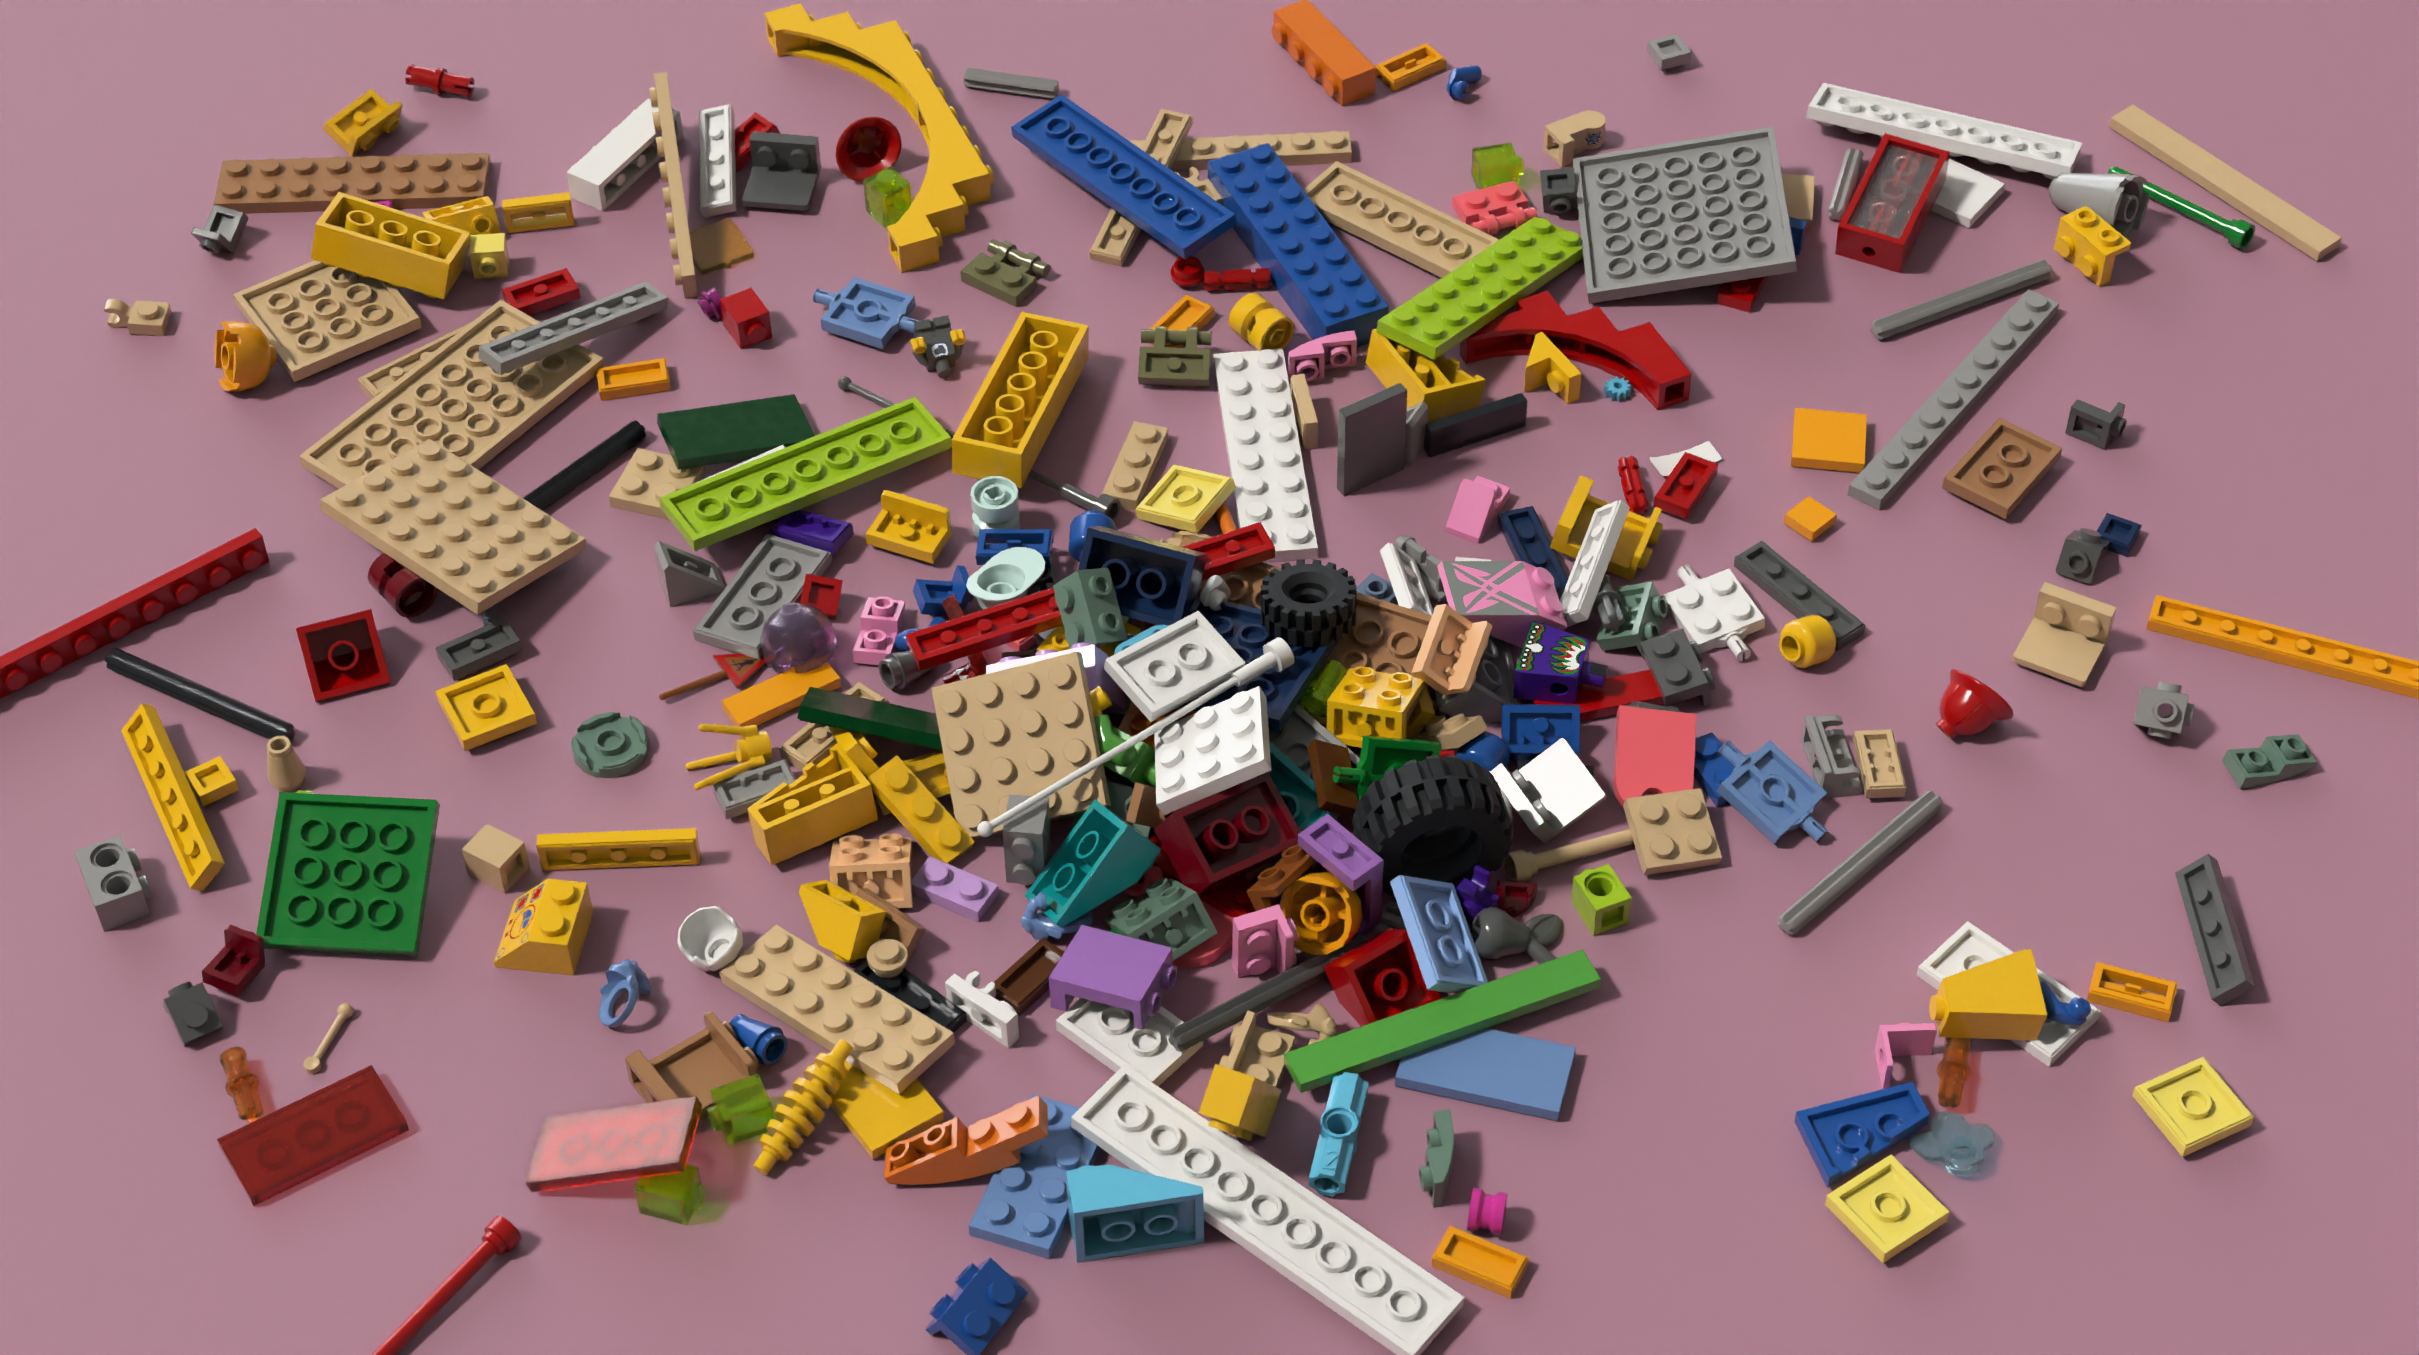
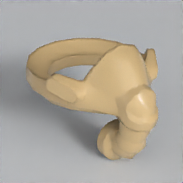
[1267,1003,1337,1045]

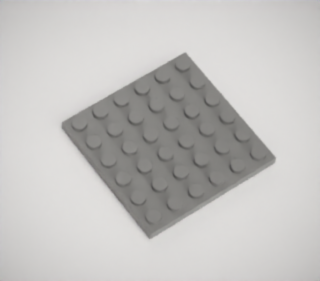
[1573,126,1797,304]

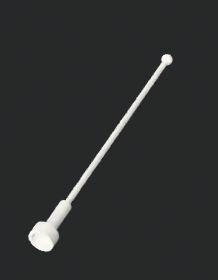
[977,637,1294,837]

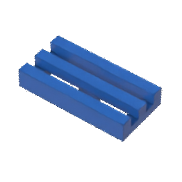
[975,529,1054,565]

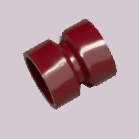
[368,553,437,618]

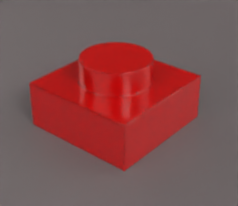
[799,574,843,620]

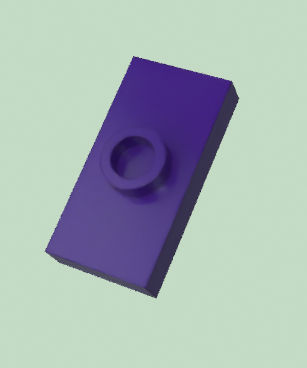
[771,510,854,555]

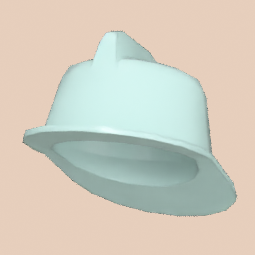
[966,547,1046,610]

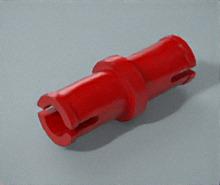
[405,64,474,98]

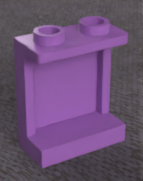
[1298,814,1384,936]
[1049,925,1177,1030]

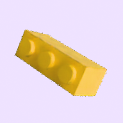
[1198,1064,1281,1141]

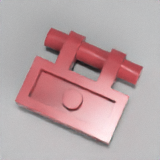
[1452,180,1538,236]

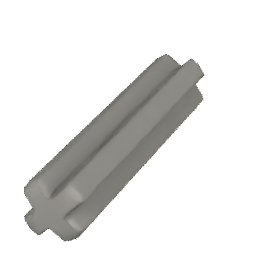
[964,68,1059,99]
[1828,148,1864,222]

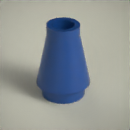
[729,1014,788,1065]

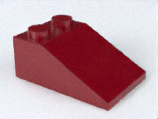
[1154,772,1301,897]

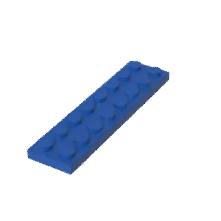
[1011,94,1237,259]

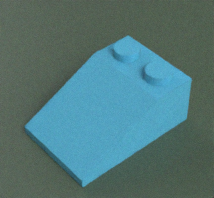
[1066,1164,1204,1263]

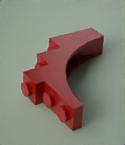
[1460,291,1692,410]

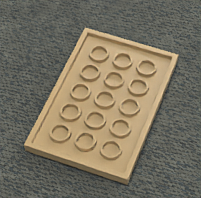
[320,439,586,615]

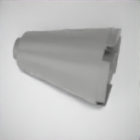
[2049,173,2149,240]

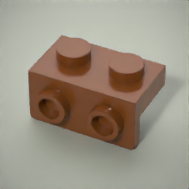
[1246,845,1318,911]

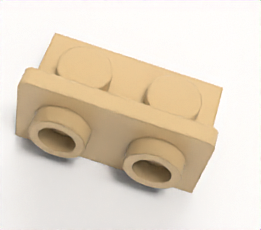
[1219,1011,1295,1088]

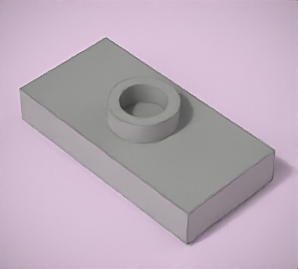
[712,759,796,819]

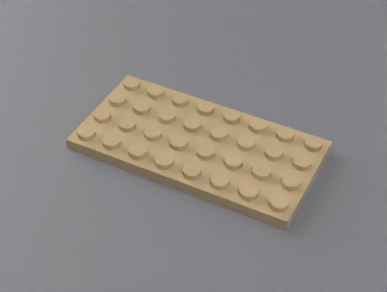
[299,299,604,489]

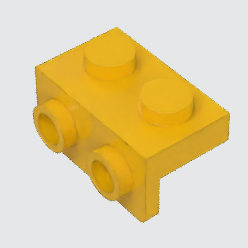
[323,88,403,156]
[2054,206,2131,287]
[866,490,952,564]

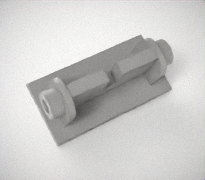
[1394,535,1446,602]

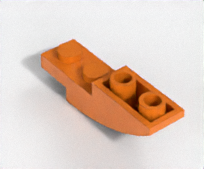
[884,1096,1048,1185]

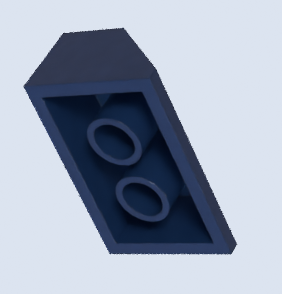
[1078,526,1208,626]

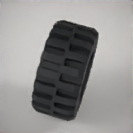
[1352,755,1514,896]

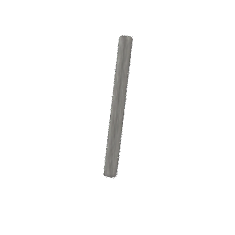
[1871,260,2052,340]
[1778,791,1942,935]

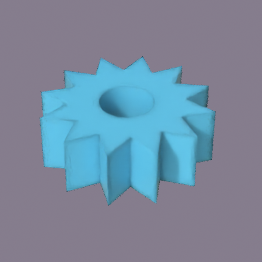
[1603,376,1632,402]

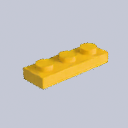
[867,755,975,864]

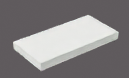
[1916,921,2100,1067]

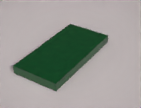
[657,394,815,470]
[797,687,943,751]

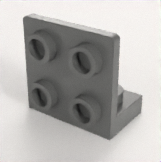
[742,132,821,211]

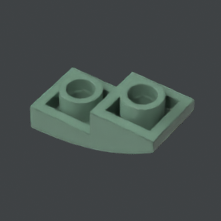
[2222,734,2317,788]
[1419,1109,1454,1208]

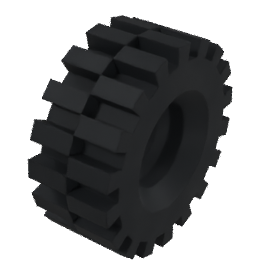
[1261,559,1357,647]

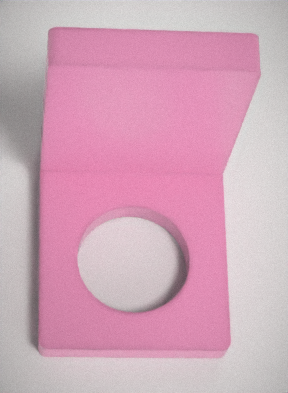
[1875,1022,1937,1089]

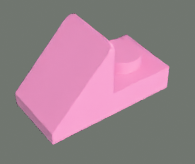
[1445,476,1510,544]

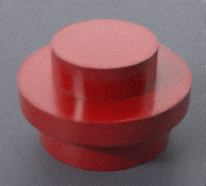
[1170,256,1205,287]

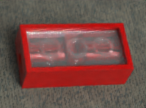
[1835,133,1949,273]

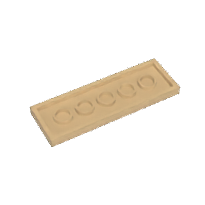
[1304,161,1499,278]
[720,924,955,1094]

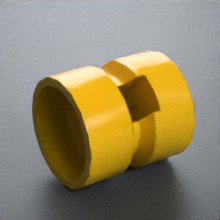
[1229,292,1294,351]

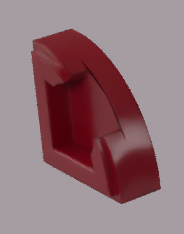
[1497,880,1537,918]

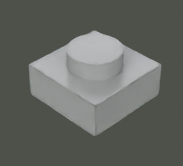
[1647,34,1691,70]

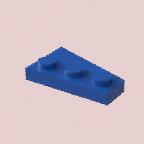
[1794,1081,1930,1188]

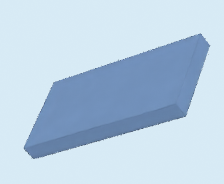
[1395,1028,1576,1121]

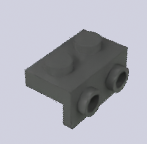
[1640,628,1715,707]

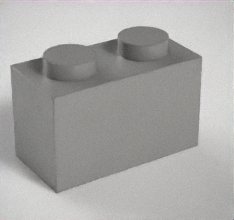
[1002,795,1052,885]

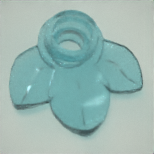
[1909,1111,1995,1176]

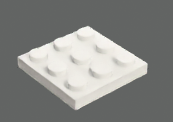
[1154,686,1271,815]

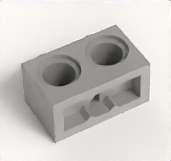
[74,835,153,932]

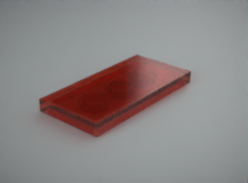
[217,1065,409,1206]
[525,1096,702,1192]

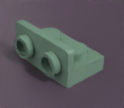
[1596,581,1668,660]

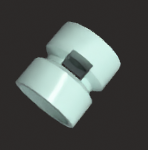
[970,476,1021,544]

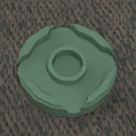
[571,712,650,778]

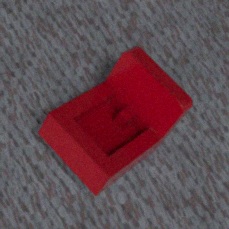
[202,924,265,996]

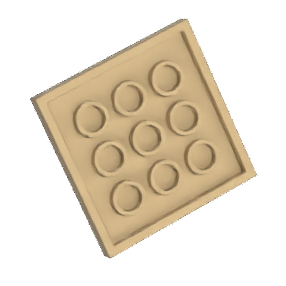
[233,260,422,382]
[931,651,1111,839]

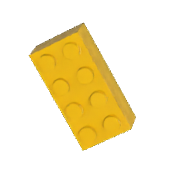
[311,192,471,300]

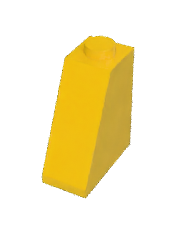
[1929,949,2047,1040]

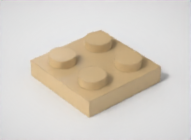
[609,448,706,520]
[1623,788,1722,875]

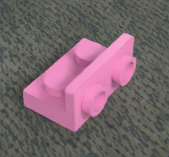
[1232,904,1298,978]

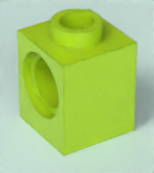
[1571,864,1632,936]

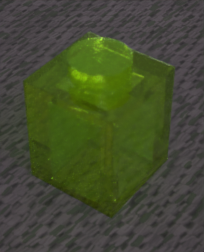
[1471,143,1524,190]
[863,166,912,228]
[707,1074,774,1146]
[634,1155,706,1225]

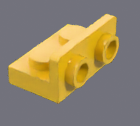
[422,196,501,245]

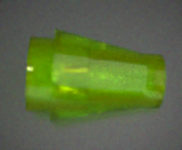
[1301,660,1346,718]

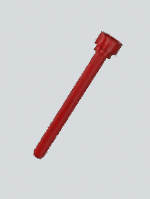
[372,1215,522,1355]

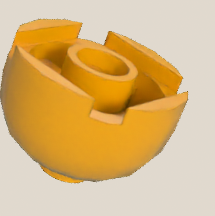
[214,321,277,392]
[1280,872,1362,955]

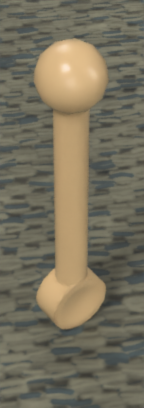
[303,1003,354,1074]

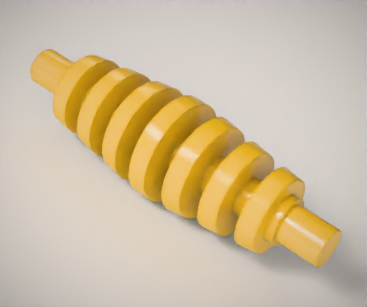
[753,1039,853,1175]

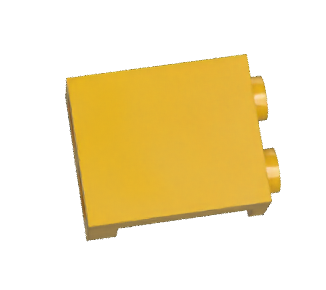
[1550,475,1664,581]

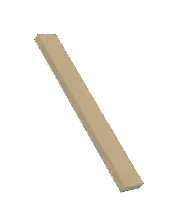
[2109,104,2342,261]

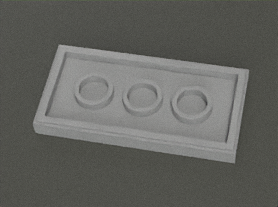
[693,534,833,659]

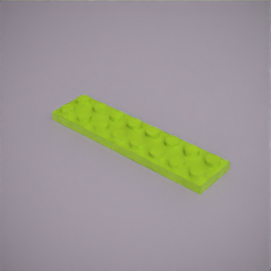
[1376,216,1591,360]
[659,396,952,551]

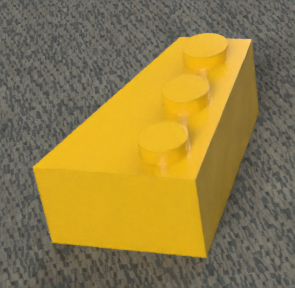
[1365,329,1486,423]
[747,743,878,866]

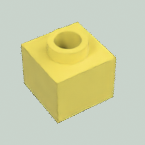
[469,233,509,279]

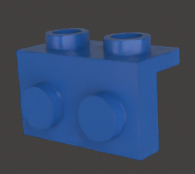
[1501,704,1581,760]
[925,1257,1029,1355]

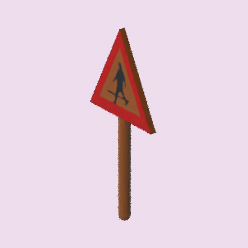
[659,652,776,700]

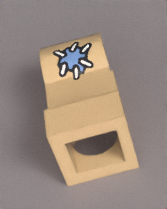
[1543,110,1606,167]

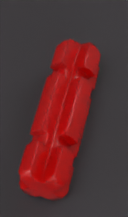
[1204,268,1271,292]
[1618,456,1649,516]

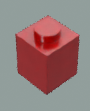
[720,288,772,349]

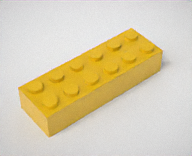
[952,312,1089,488]

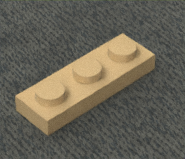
[1102,421,1168,511]

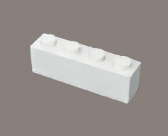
[566,99,683,211]

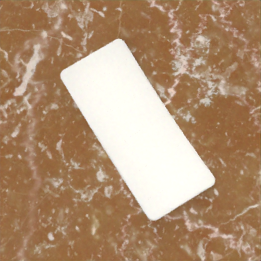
[1650,441,1722,476]

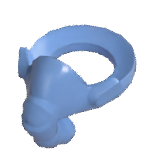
[1021,893,1093,941]
[599,959,651,1027]

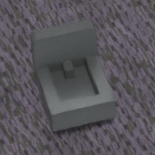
[1540,167,1577,213]
[191,205,248,254]
[2056,528,2110,584]
[163,982,223,1046]

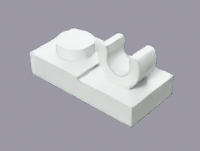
[945,971,1019,1049]

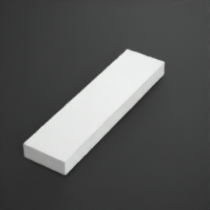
[699,104,736,218]
[1560,499,1630,627]

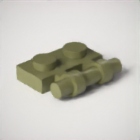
[960,239,1050,307]
[1138,326,1212,387]

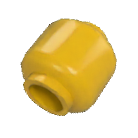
[1779,615,1836,668]

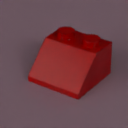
[296,609,391,702]
[1323,929,1441,1026]

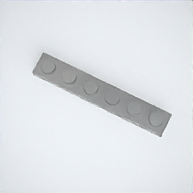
[479,281,668,375]

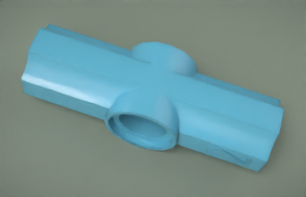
[1308,1072,1369,1197]

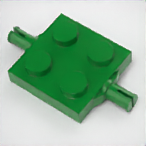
[1333,736,1442,802]

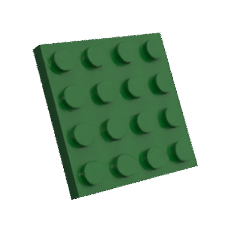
[256,792,440,957]

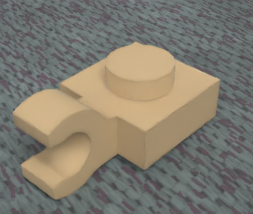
[104,299,172,336]

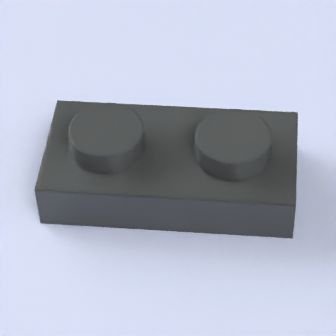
[436,618,523,681]

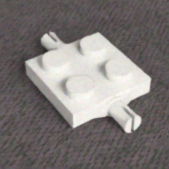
[1663,565,1765,661]

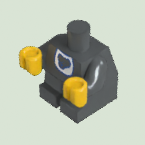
[910,315,966,378]

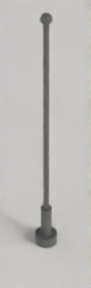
[838,376,1120,521]

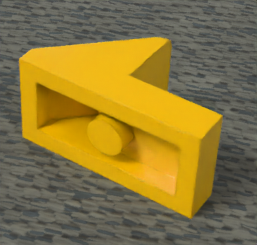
[1524,332,1581,404]

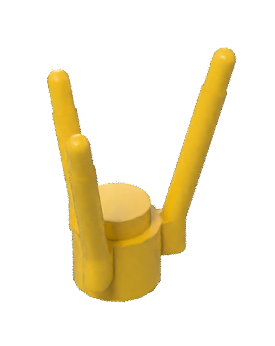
[685,724,772,790]

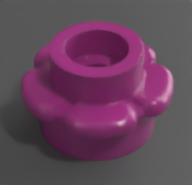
[697,287,722,320]

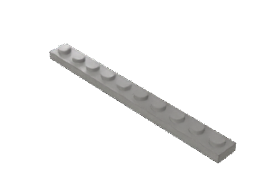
[1848,289,2059,510]

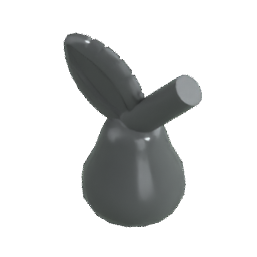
[1471,907,1561,964]

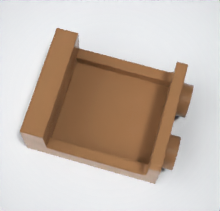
[625,1011,759,1136]

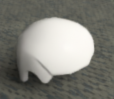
[677,906,743,971]

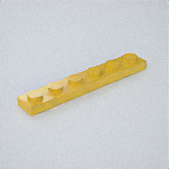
[121,703,225,891]

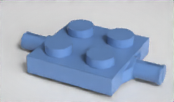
[813,277,921,349]
[1717,740,1828,844]

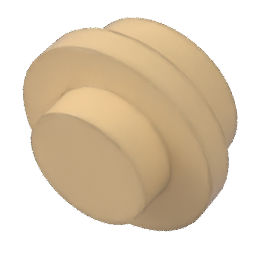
[867,939,908,978]

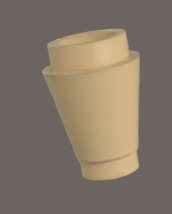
[267,736,307,792]

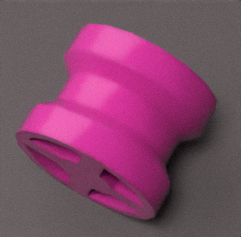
[1467,1188,1508,1236]

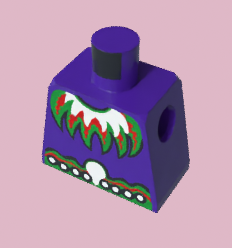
[1513,621,1608,704]

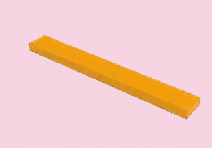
[2146,595,2419,699]

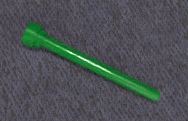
[2108,166,2255,250]

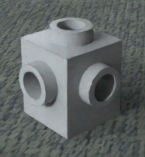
[2133,681,2194,739]

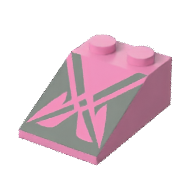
[1437,561,1568,648]

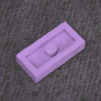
[911,856,999,922]

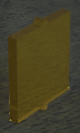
[689,218,754,275]

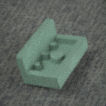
[1053,568,1127,649]

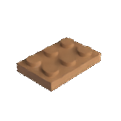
[1942,418,2062,519]

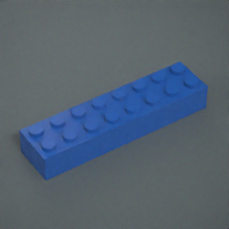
[1207,143,1389,347]

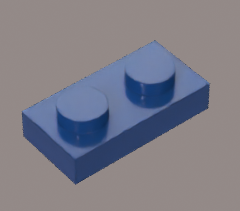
[1694,732,1735,808]

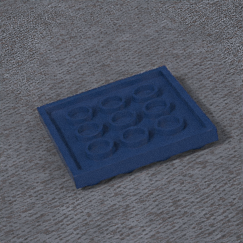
[1180,594,1339,732]

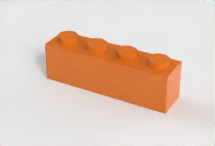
[1271,0,1376,106]

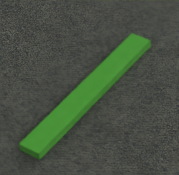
[1284,949,1601,1093]

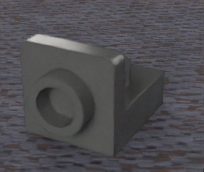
[2065,399,2127,450]

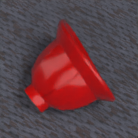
[835,116,902,182]
[1936,669,2014,740]

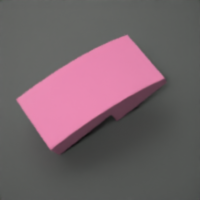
[1288,330,1357,383]
[853,597,905,665]

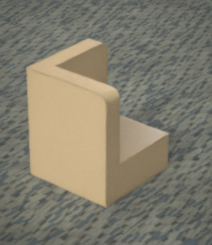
[462,824,530,893]

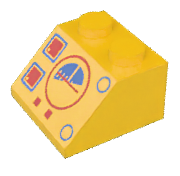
[494,879,593,975]

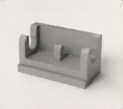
[1801,715,1864,799]

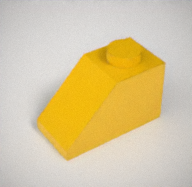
[799,880,886,963]

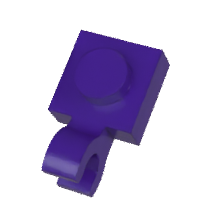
[1456,865,1499,924]

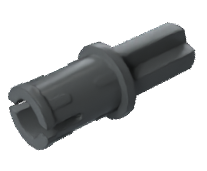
[1593,574,1625,632]

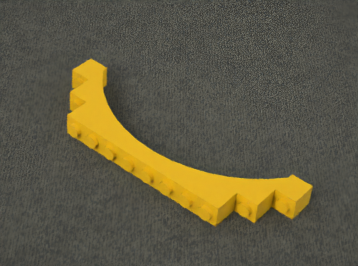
[764,3,994,273]

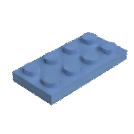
[969,1094,1101,1259]

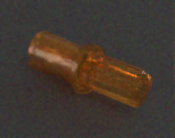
[1937,1037,1972,1108]
[220,1047,264,1123]

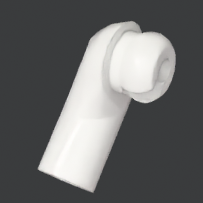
[1200,575,1231,611]

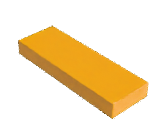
[721,655,841,727]

